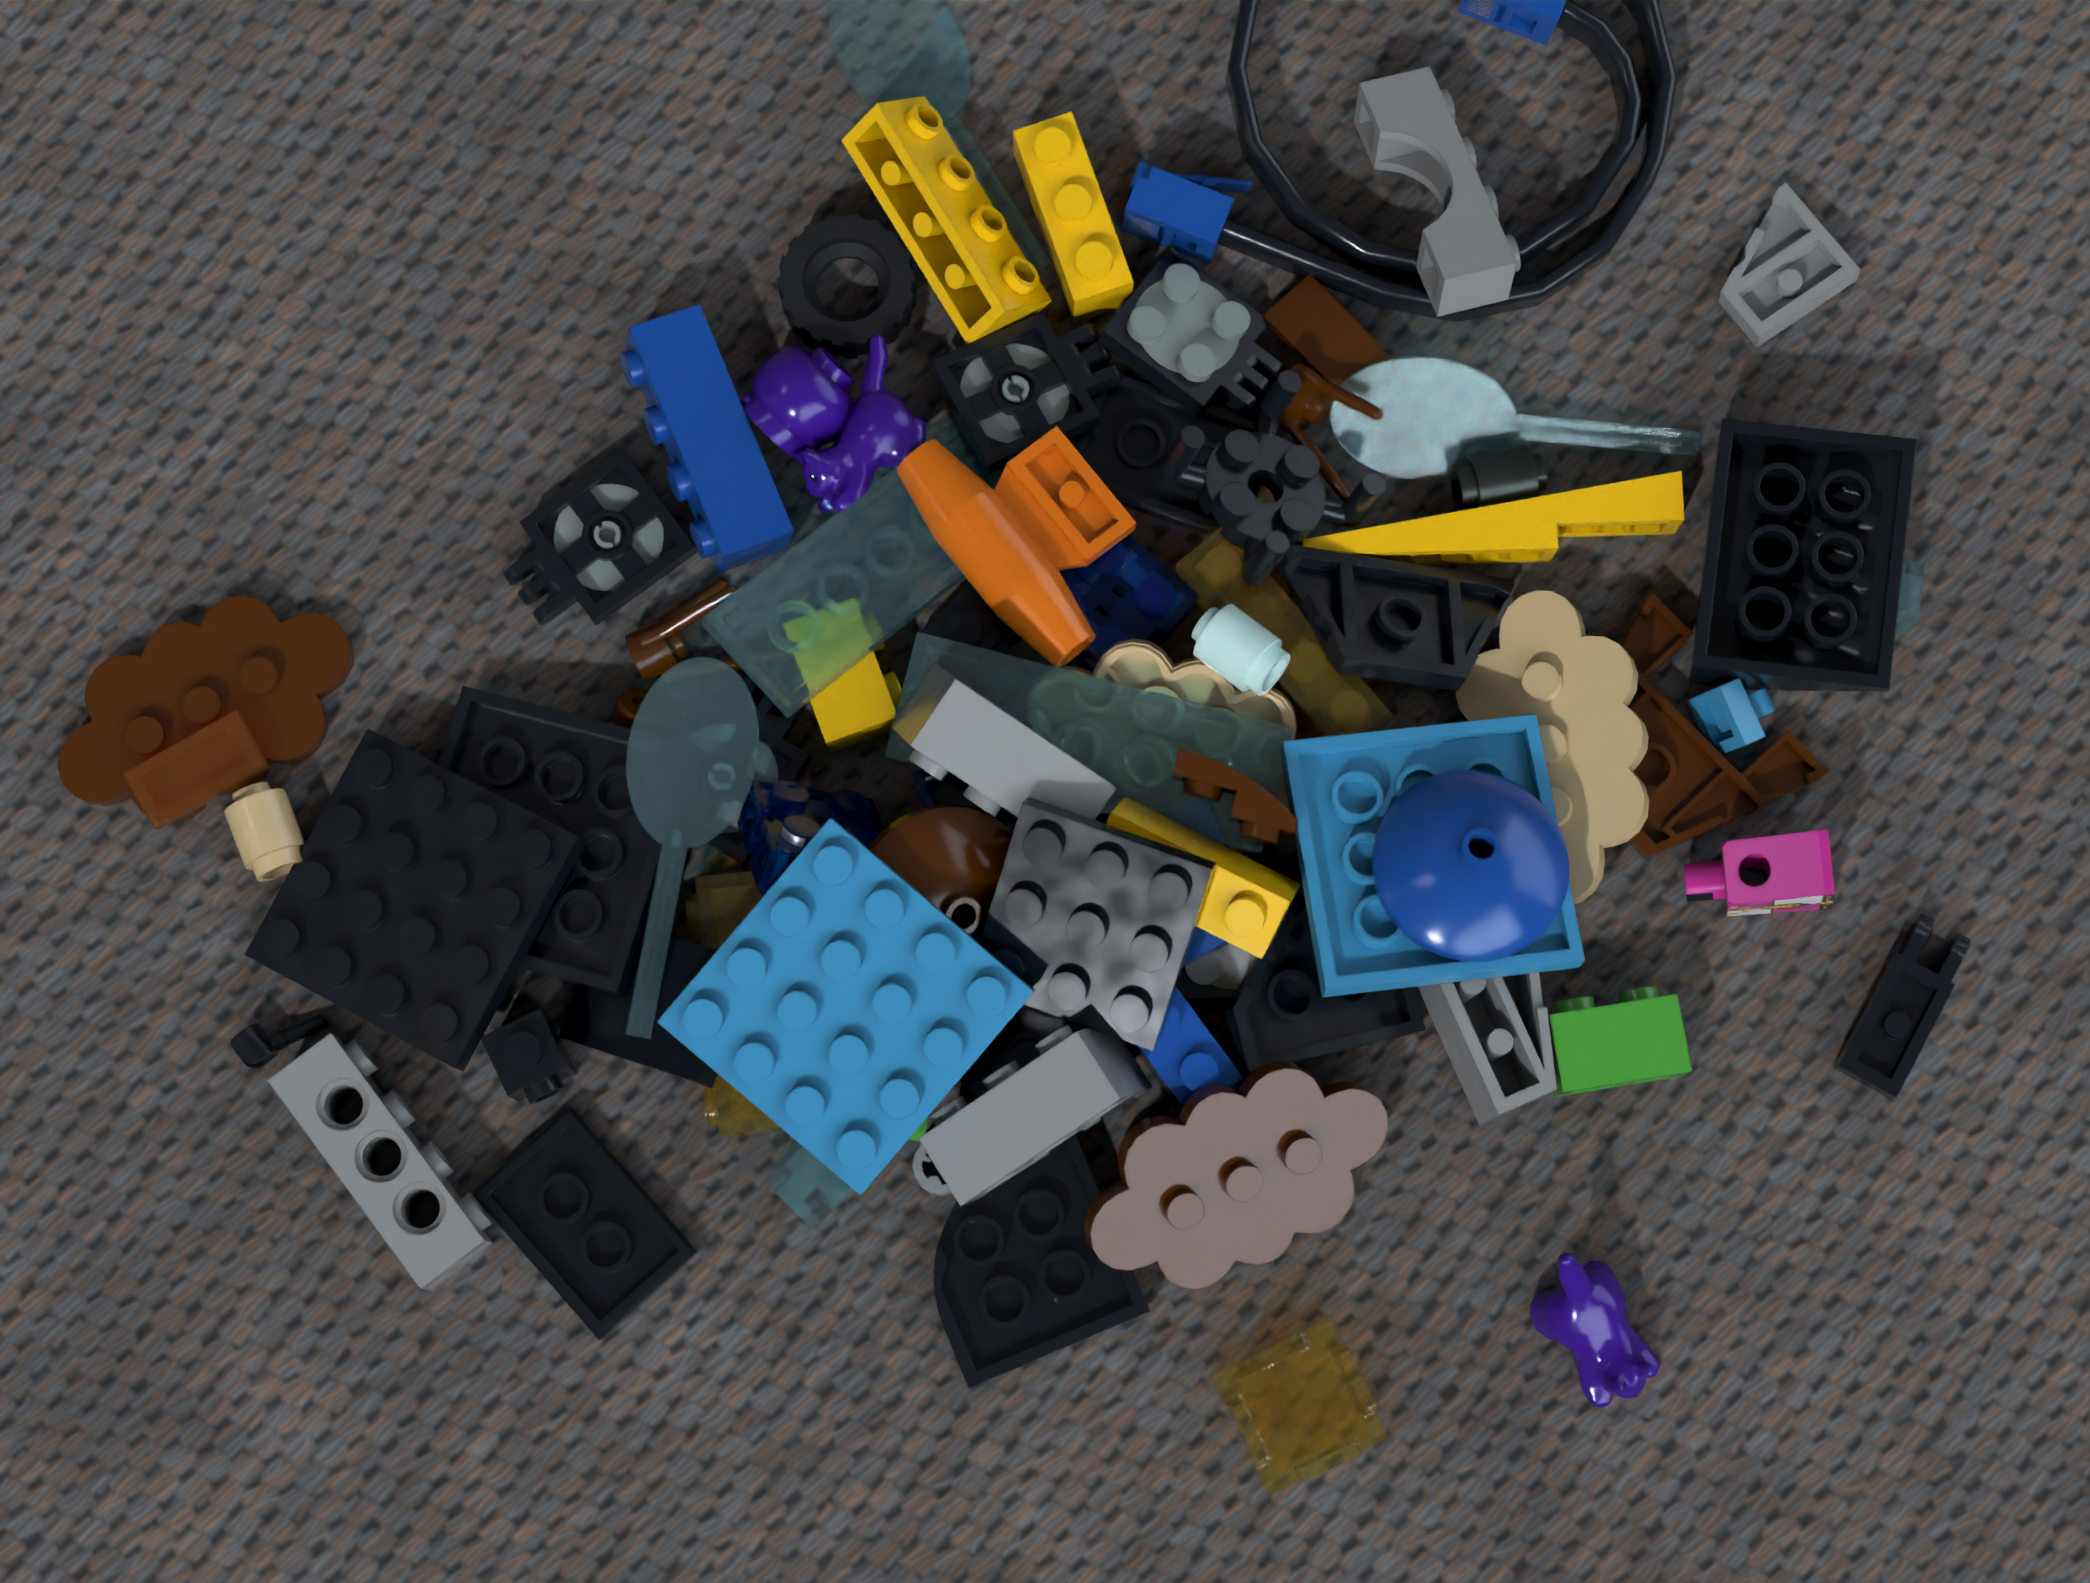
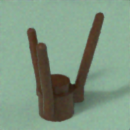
[1279,363,1423,501]
[625,578,791,687]

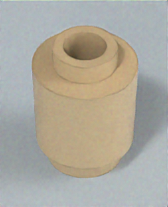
[224,782,305,882]

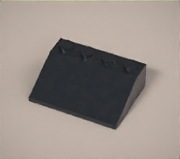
[1689,419,1917,692]

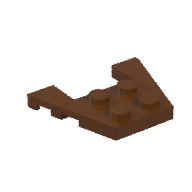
[1621,593,1829,860]

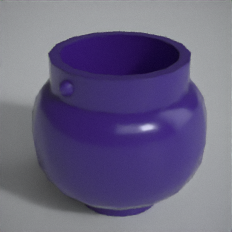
[741,346,855,460]

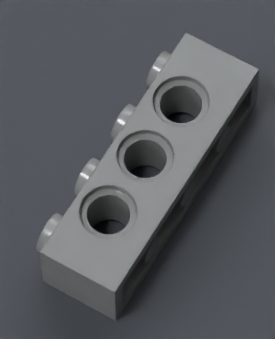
[267,1033,494,1291]

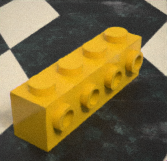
[841,96,1052,345]

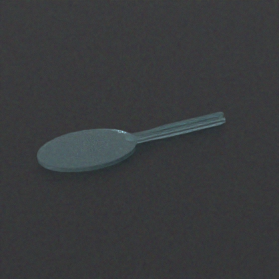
[830,0,1052,275]
[1329,356,1701,481]
[625,657,759,1039]

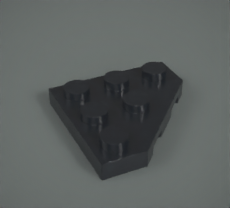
[1225,877,1426,1075]

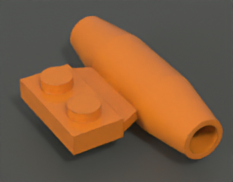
[896,426,1137,668]

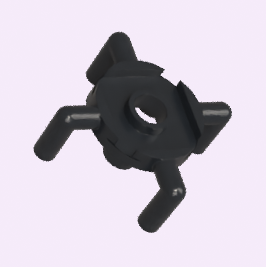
[1159,370,1386,586]

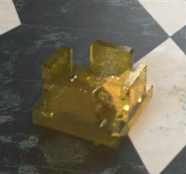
[1211,1318,1387,1496]

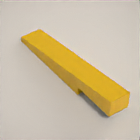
[1301,471,1685,565]

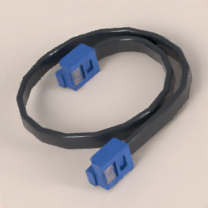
[1121,0,1677,322]

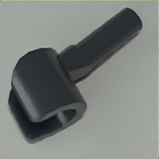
[231,1014,326,1069]

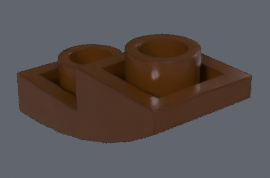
[1263,275,1399,412]
[1172,748,1298,844]

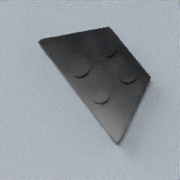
[1276,544,1514,691]

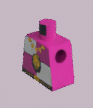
[1683,829,1835,916]

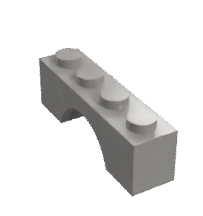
[1354,66,1521,317]

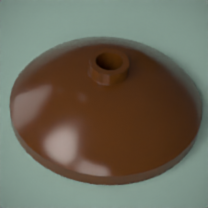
[868,804,1013,943]

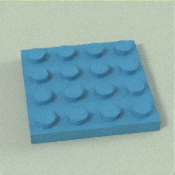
[1279,714,1585,997]
[657,818,1035,1195]

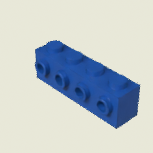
[620,304,794,574]

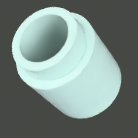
[1191,604,1290,696]

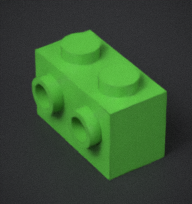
[1548,986,1692,1097]

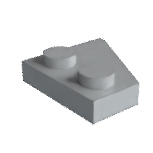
[1719,182,1860,347]

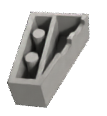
[892,663,1116,820]
[1417,972,1557,1125]
[918,1025,1153,1206]

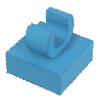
[1687,678,1776,754]

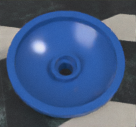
[1372,770,1569,962]

